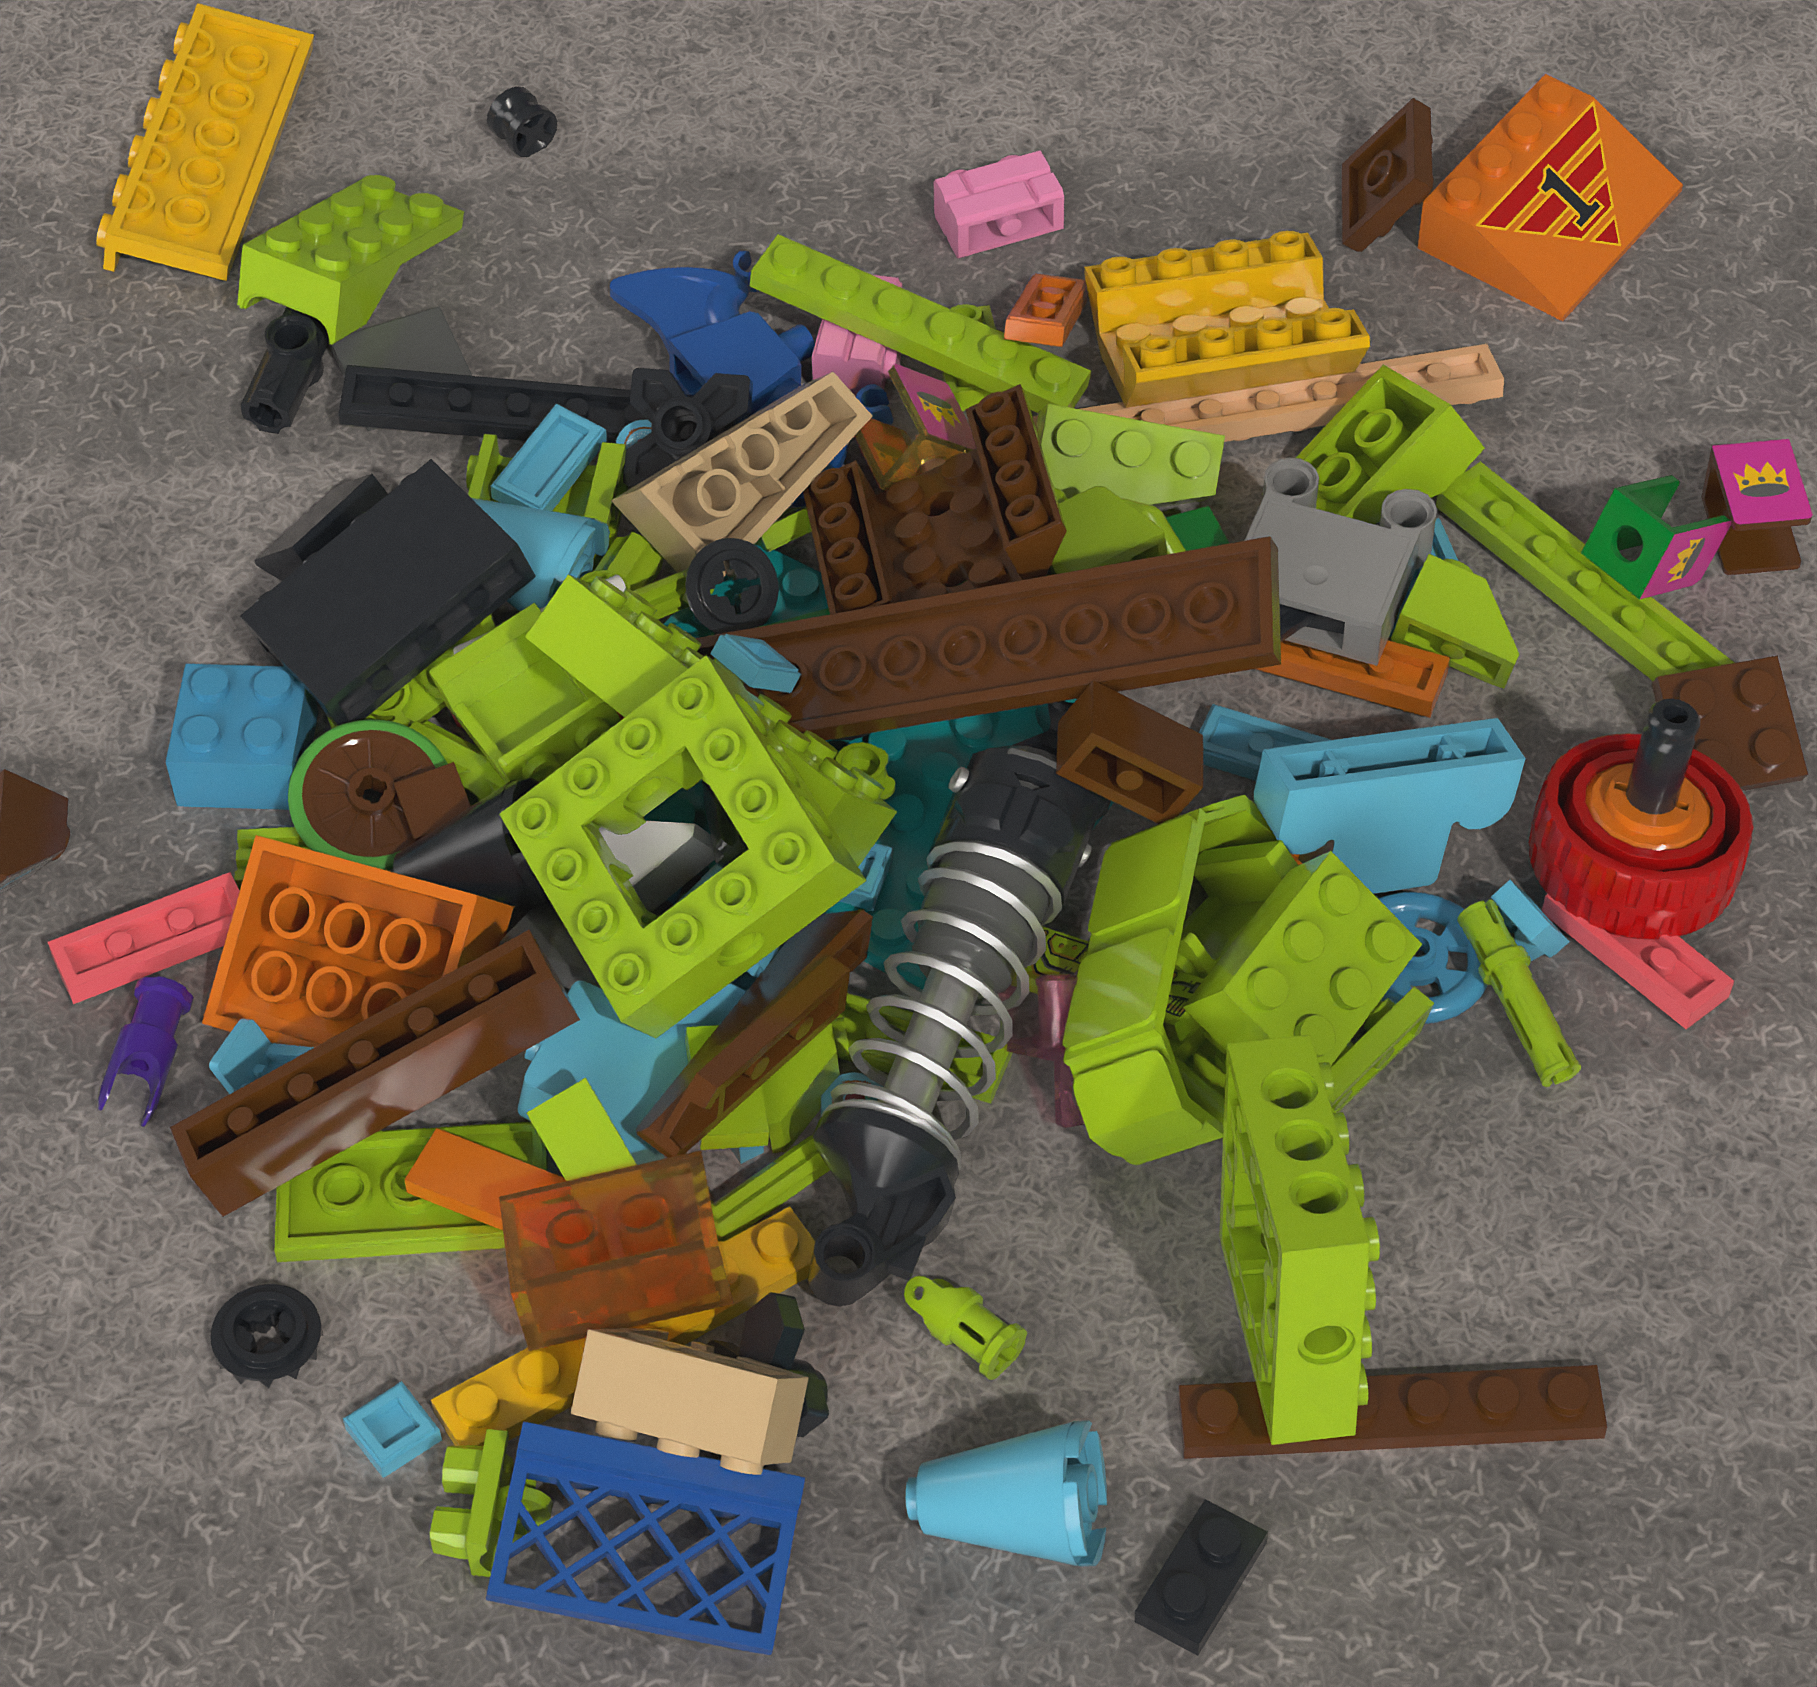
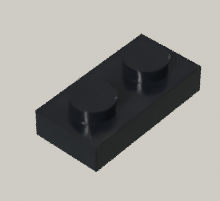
[1134,1499,1268,1656]

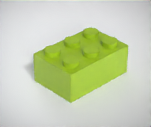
[1183,851,1422,1066]

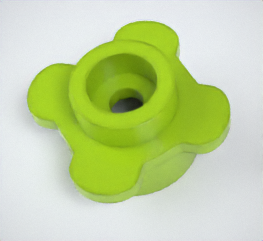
[833,742,896,799]

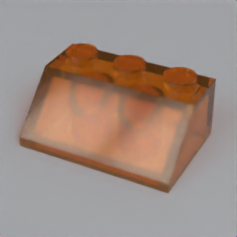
[499,1150,734,1351]

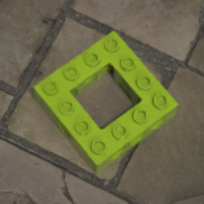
[499,655,867,1039]
[1219,1035,1380,1445]

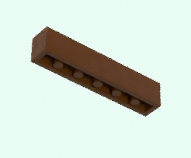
[170,930,580,1217]

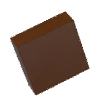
[394,762,471,842]

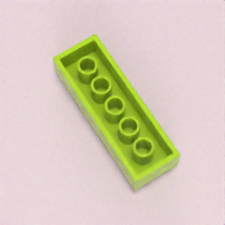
[525,574,897,867]

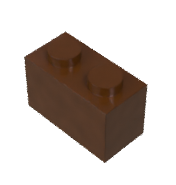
[1056,680,1203,824]

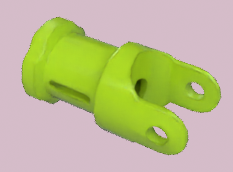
[904,1276,1027,1380]

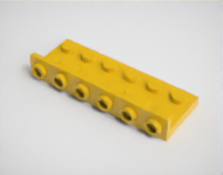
[96,3,314,281]

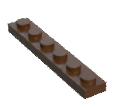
[1178,1365,1607,1459]

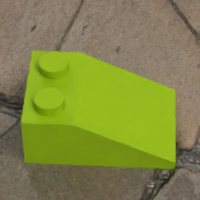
[1262,364,1485,524]

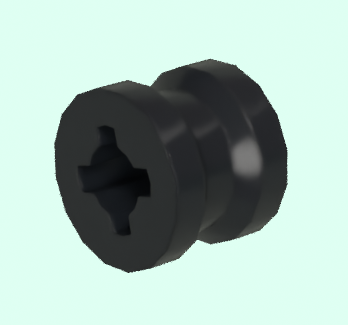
[487,86,558,157]

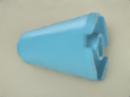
[472,498,610,611]
[906,1420,1107,1566]

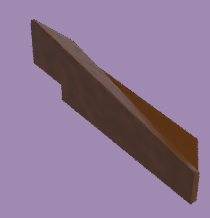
[636,909,873,1163]

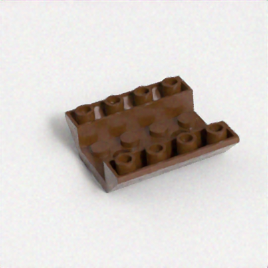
[803,384,1067,614]

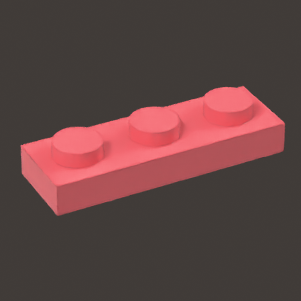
[48,872,240,1004]
[1542,894,1734,1029]

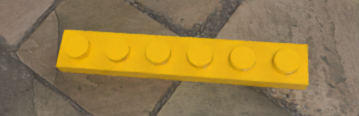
[431,1206,826,1446]

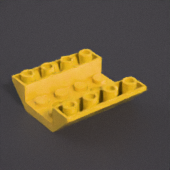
[1084,231,1370,408]

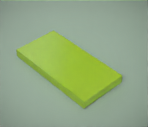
[274,1122,548,1263]

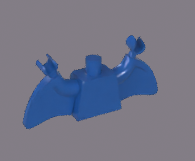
[610,251,894,507]

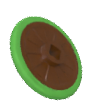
[288,719,448,871]

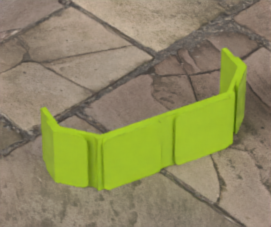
[1063,795,1278,1165]

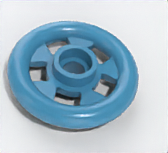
[1378,892,1488,1024]

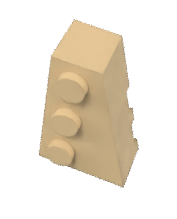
[571,1328,809,1475]

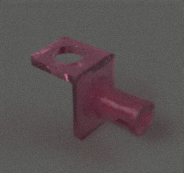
[1007,974,1085,1128]

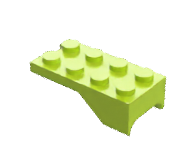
[237,175,464,345]

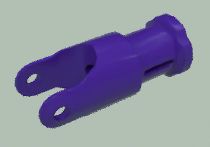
[98,976,194,1127]

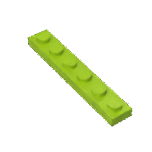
[749,234,1091,413]
[1436,461,1735,681]

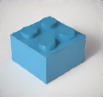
[166,664,318,810]

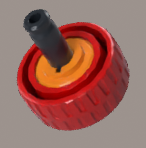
[1528,699,1754,940]

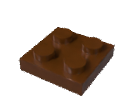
[1342,98,1434,252]
[1651,655,1808,791]

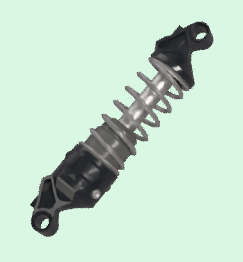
[808,698,1111,1307]

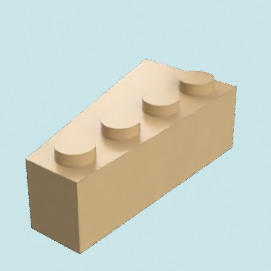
[611,372,872,576]

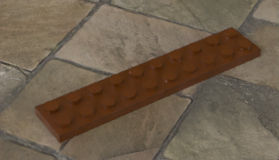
[695,536,1281,740]

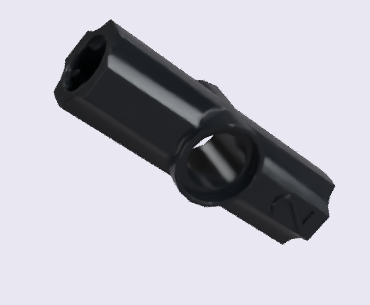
[241,306,329,434]

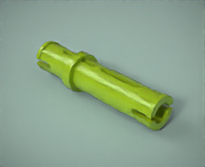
[1457,900,1581,1087]

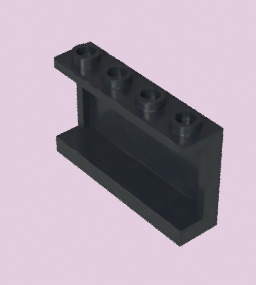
[240,459,536,727]

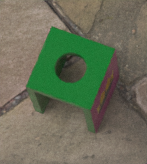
[1581,475,1731,600]

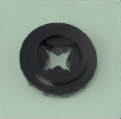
[682,538,779,635]
[210,1284,323,1389]

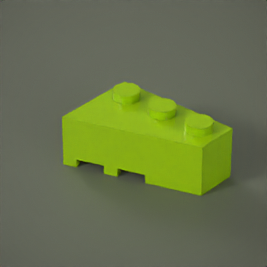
[1036,404,1225,508]

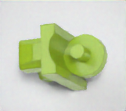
[430,1429,553,1577]

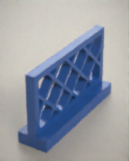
[486,1421,805,1655]

